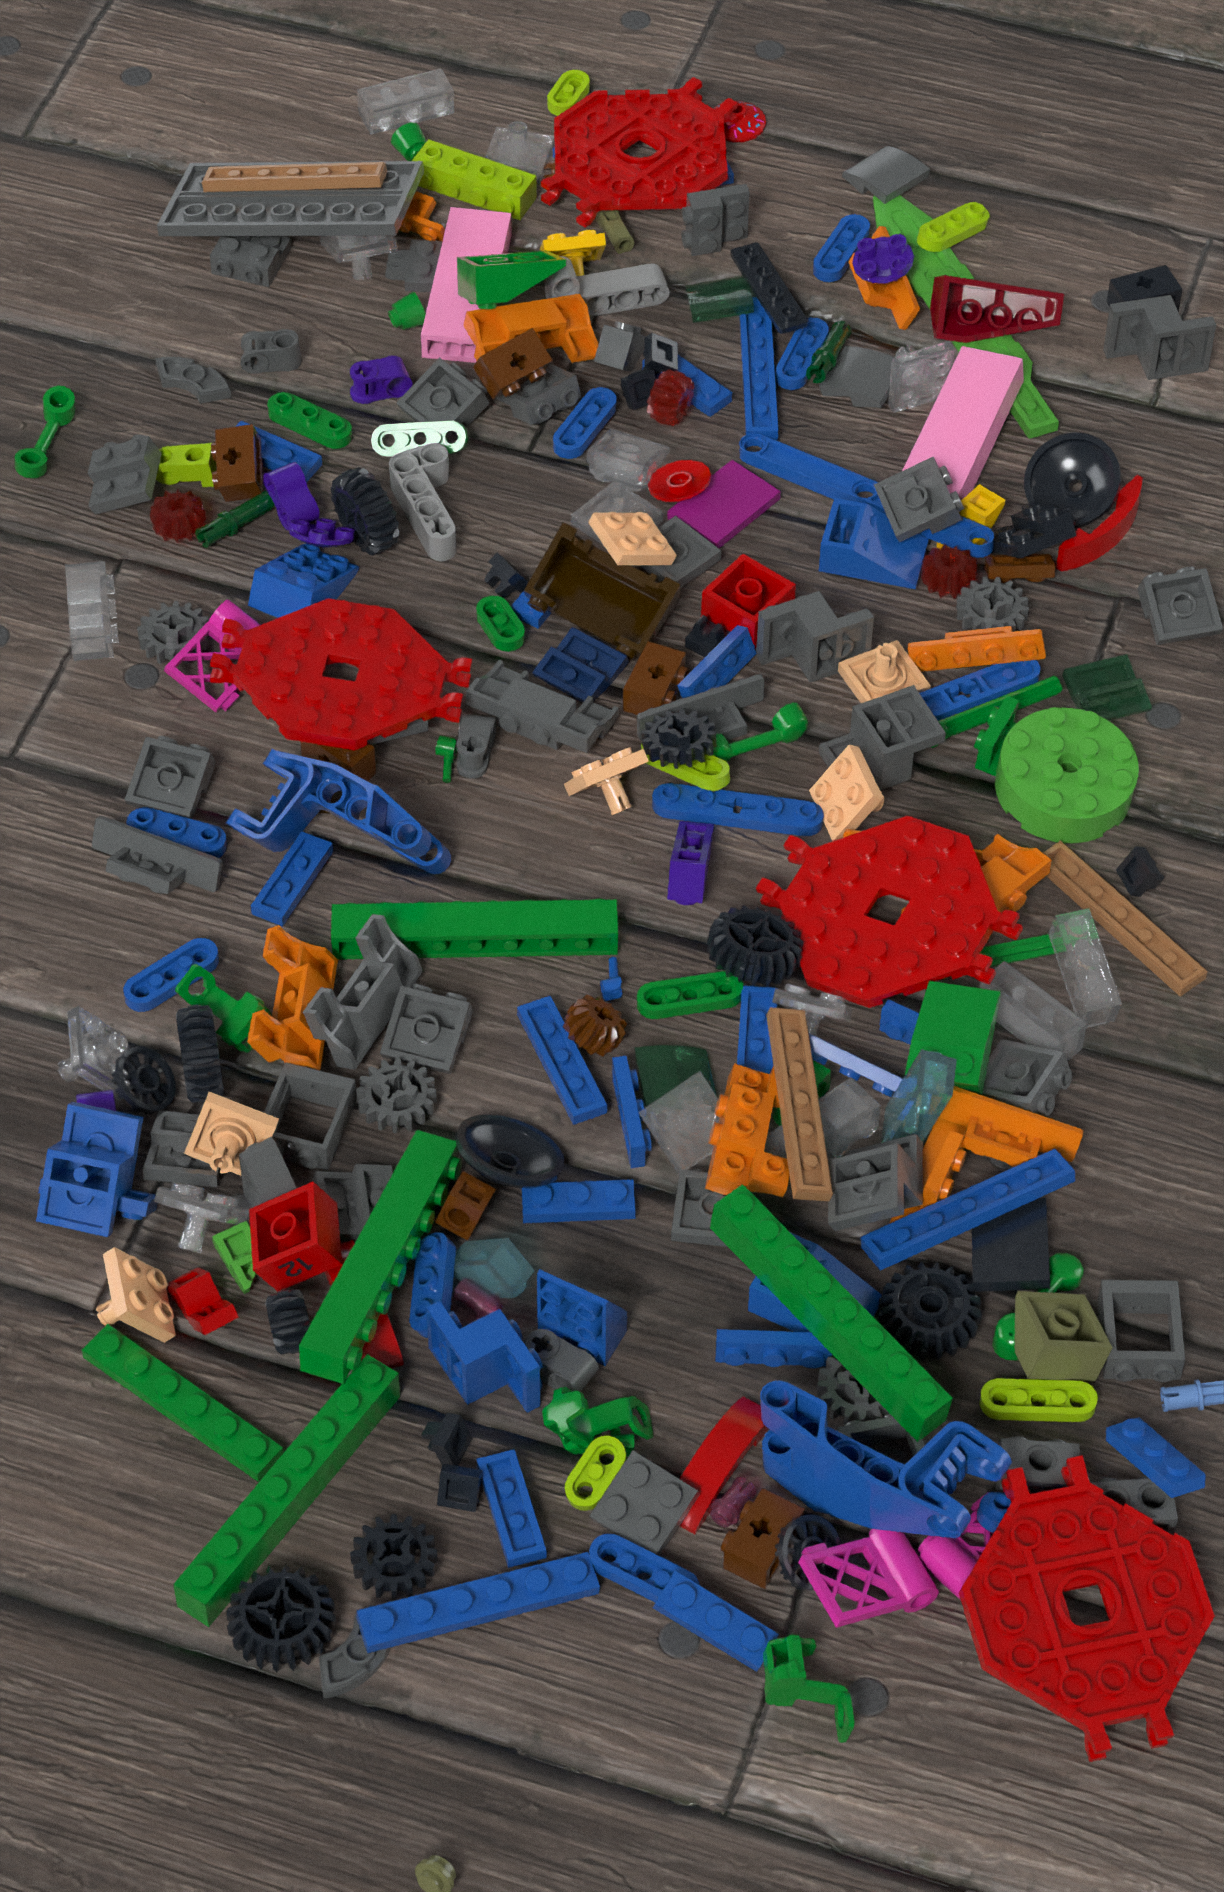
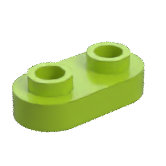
[547,70,590,116]
[565,1436,627,1511]

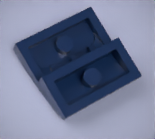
[532,627,629,702]

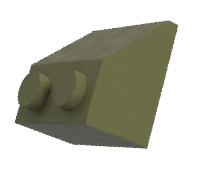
[1015,1291,1113,1381]

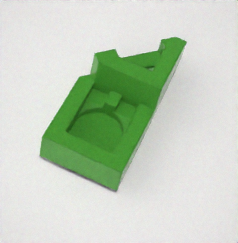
[212,1221,256,1294]

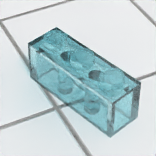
[881,1049,957,1143]

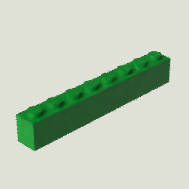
[331,899,618,960]
[299,1130,463,1384]
[710,1184,953,1442]
[173,1354,400,1627]

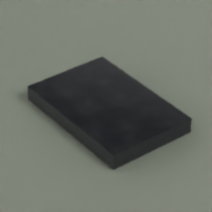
[972,1198,1050,1292]

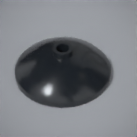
[1024,433,1122,527]
[455,1115,564,1188]

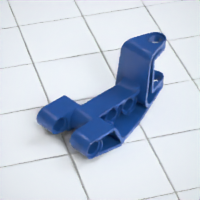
[226,749,451,874]
[760,1381,1012,1538]

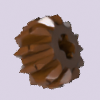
[563,994,627,1057]

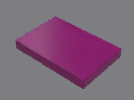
[667,460,781,548]

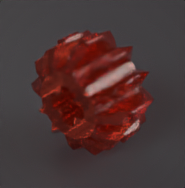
[647,369,695,426]
[150,488,206,544]
[921,543,977,599]

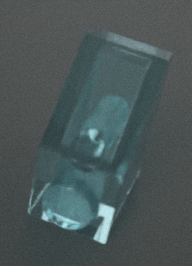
[454,1238,535,1299]

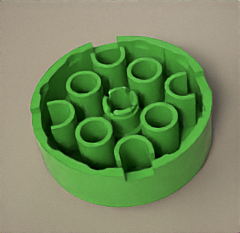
[995,707,1139,844]

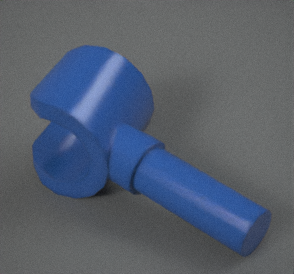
[600,957,622,1001]

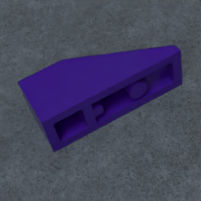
[667,821,714,905]

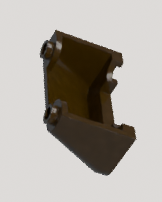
[524,522,681,660]

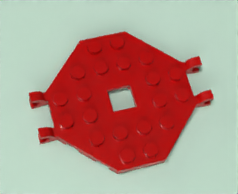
[541,77,738,228]
[210,598,472,750]
[756,816,1023,1008]
[959,1455,1215,1762]

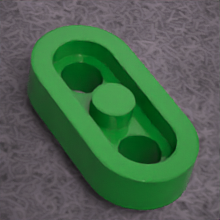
[476,596,525,652]

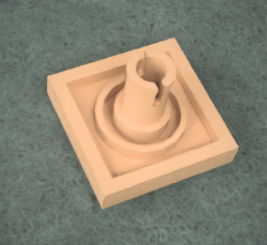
[588,512,676,565]
[838,640,931,703]
[809,745,884,841]
[564,747,649,815]
[184,1092,279,1176]
[96,1247,176,1343]

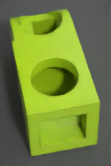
[156,443,217,487]

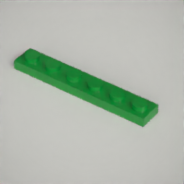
[82,1324,284,1482]

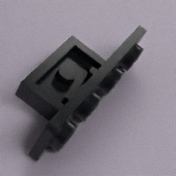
[730,242,808,334]

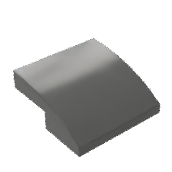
[842,146,930,204]
[819,346,907,408]
[143,1110,221,1187]
[312,1164,393,1242]

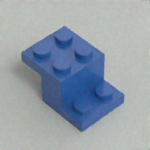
[36,1102,143,1237]
[426,1301,543,1413]

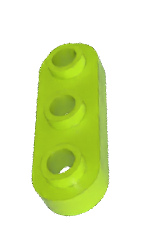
[917,202,989,252]
[641,743,730,791]
[980,1378,1098,1422]

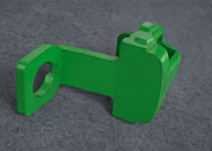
[175,964,272,1053]
[542,1387,654,1455]
[763,1635,854,1743]

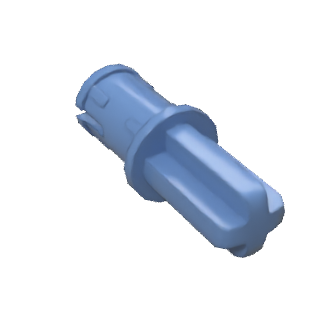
[1160,1379,1224,1412]

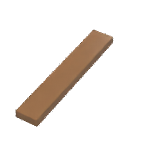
[202,162,387,192]
[1043,841,1208,997]
[766,1007,833,1201]

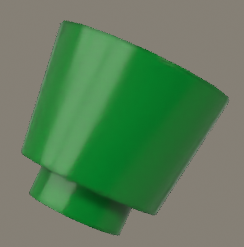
[391,123,427,161]
[388,291,426,330]

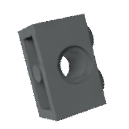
[995,1436,1080,1494]

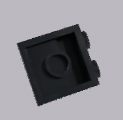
[986,502,1076,559]

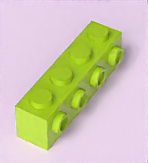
[412,139,537,221]

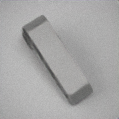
[545,256,670,317]
[389,443,456,562]

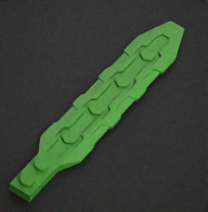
[873,195,1059,439]

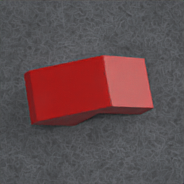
[166,1267,239,1335]

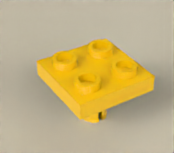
[539,230,606,276]

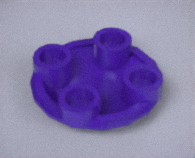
[852,234,914,284]
[289,518,355,548]

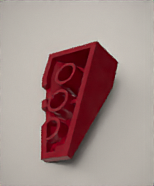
[930,275,1064,343]

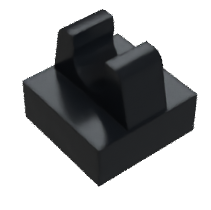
[643,333,678,375]
[620,368,661,410]
[484,552,528,598]
[685,615,730,657]
[1116,846,1164,897]
[421,1413,472,1466]
[437,1464,482,1512]

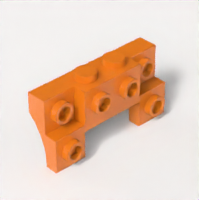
[463,293,599,368]
[901,834,1052,914]
[247,925,338,1071]
[705,1063,790,1198]

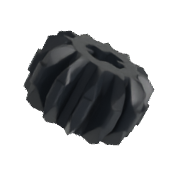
[265,1289,310,1354]

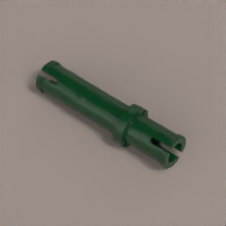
[806,321,851,384]
[195,490,276,548]

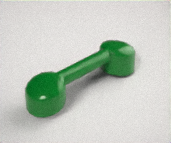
[14,386,75,479]
[713,702,808,762]
[992,1253,1084,1360]

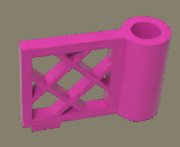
[164,599,260,713]
[918,1492,993,1600]
[798,1529,939,1628]

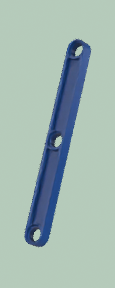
[739,433,994,558]

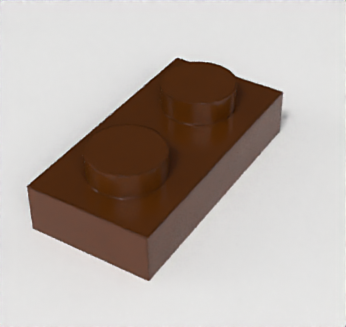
[984,554,1055,583]

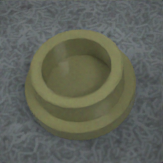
[415,1855,456,1892]

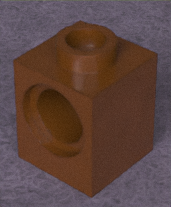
[435,1171,496,1241]

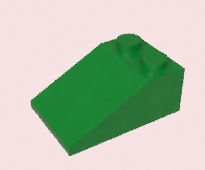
[457,250,566,309]
[905,981,1001,1095]

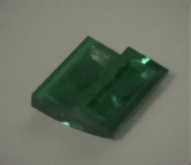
[685,275,754,323]
[1062,654,1152,721]
[635,1045,718,1118]

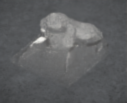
[586,428,670,492]

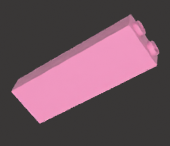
[421,207,512,363]
[902,346,1024,500]

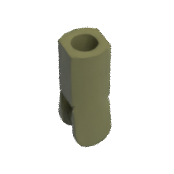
[596,210,634,254]

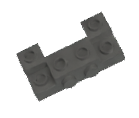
[466,660,619,753]
[303,914,423,1070]

